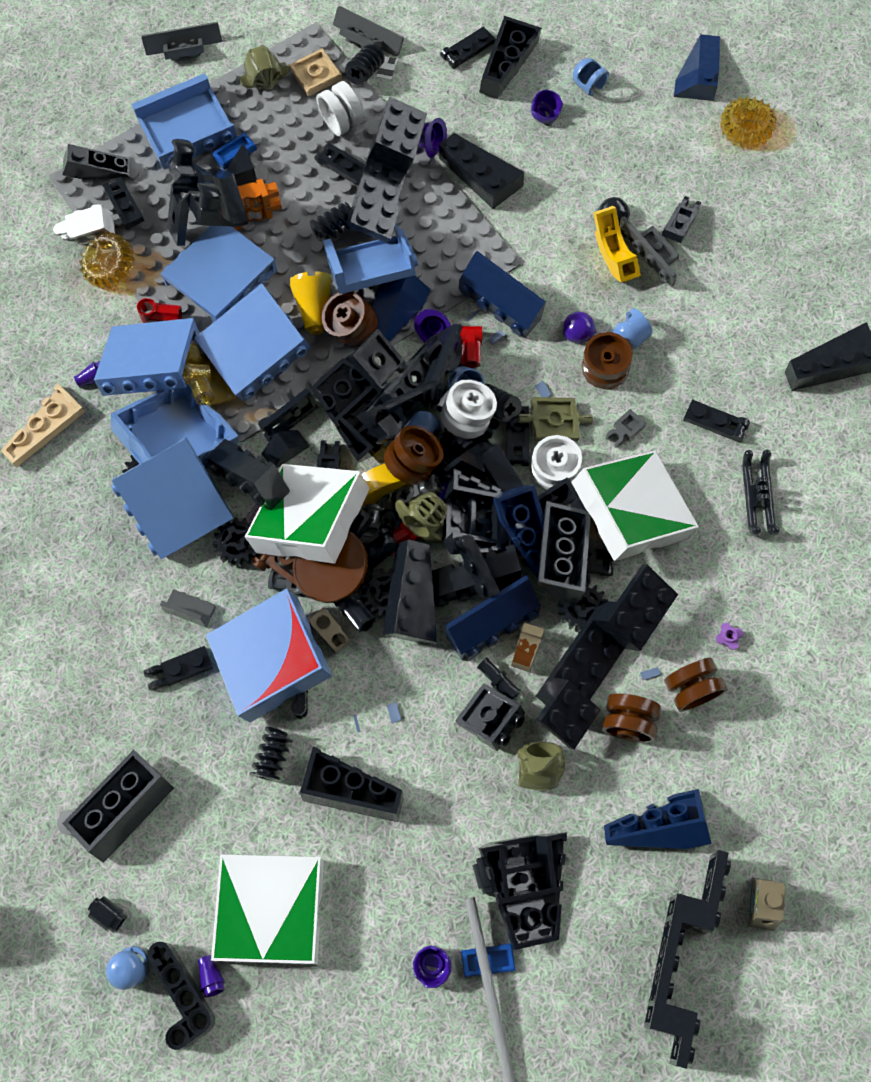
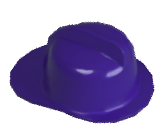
[419,118,447,158]
[414,309,458,351]

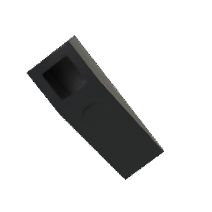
[62,144,130,180]

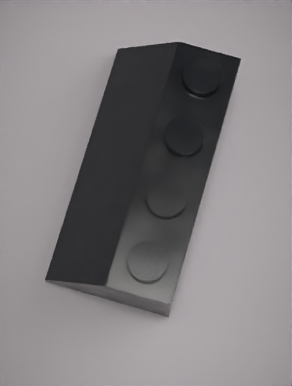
[537,501,591,605]
[62,749,174,863]

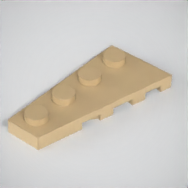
[1,383,85,468]

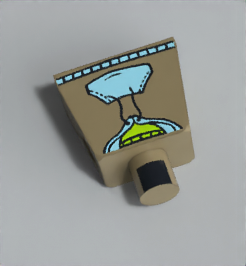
[748,877,785,931]

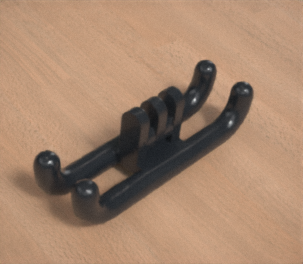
[742,449,780,537]

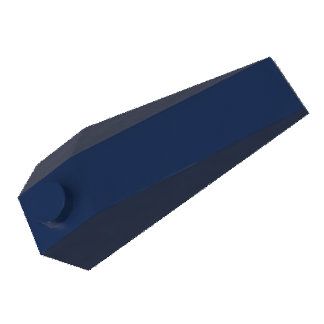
[674,34,720,101]
[358,275,431,347]
[493,485,544,579]
[604,789,712,849]

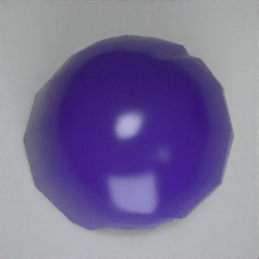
[531,89,563,124]
[562,311,597,344]
[413,945,452,988]

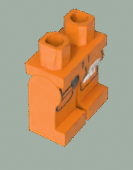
[233,179,282,230]

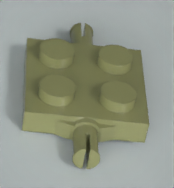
[517,397,593,442]

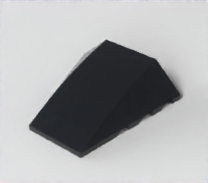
[311,358,421,463]
[443,469,518,555]
[478,832,567,950]

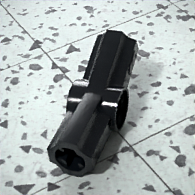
[334,592,376,632]

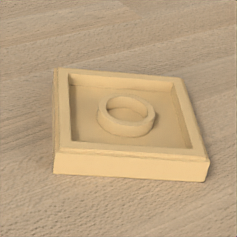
[288,48,343,97]

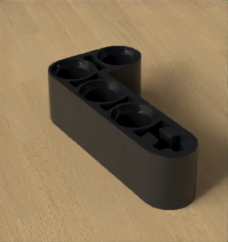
[148,942,215,1050]

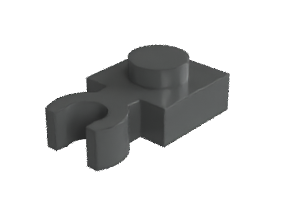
[606,409,646,448]

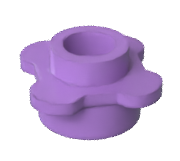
[716,623,744,650]

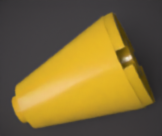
[290,271,333,335]

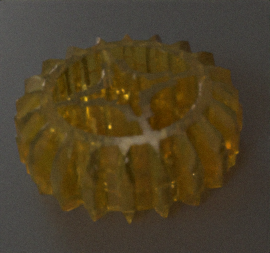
[720,95,777,148]
[79,232,135,289]

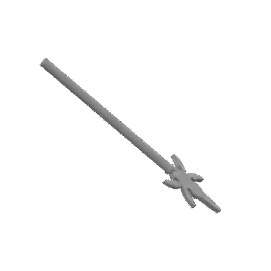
[465,897,536,1082]

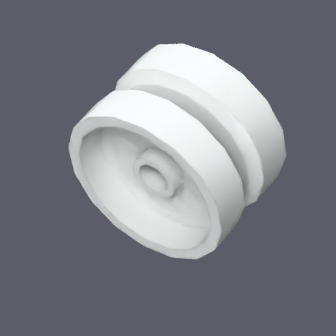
[316,81,365,136]
[440,380,497,439]
[531,435,582,490]

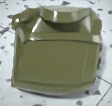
[240,45,290,90]
[395,492,447,543]
[517,742,565,791]

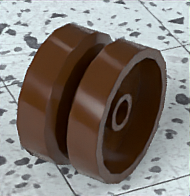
[322,292,378,347]
[582,332,633,389]
[384,425,443,485]
[664,657,728,712]
[602,693,661,743]

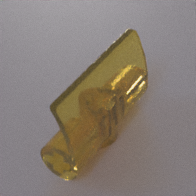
[182,343,236,405]

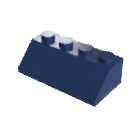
[458,251,546,338]
[446,575,541,660]

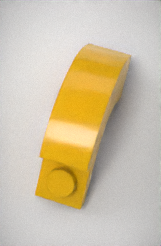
[593,206,641,283]
[362,463,430,506]

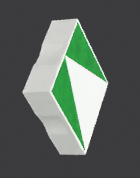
[572,450,699,561]
[245,464,370,563]
[211,855,324,965]

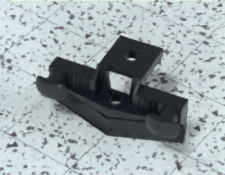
[167,139,248,246]
[348,324,463,444]

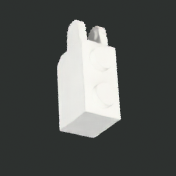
[53,204,115,245]

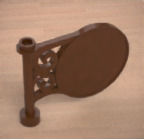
[253,531,368,603]

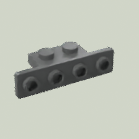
[333,6,404,56]
[141,22,222,61]
[620,216,679,287]

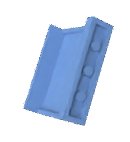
[131,73,237,170]
[323,223,418,294]
[160,226,278,323]
[195,283,311,402]
[94,318,200,396]
[111,437,233,559]

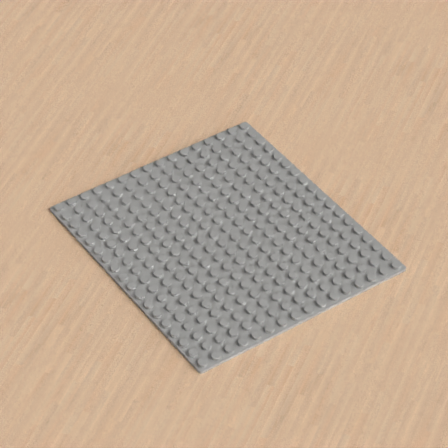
[49,24,521,442]

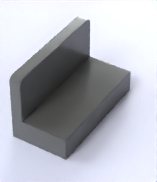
[159,589,216,628]

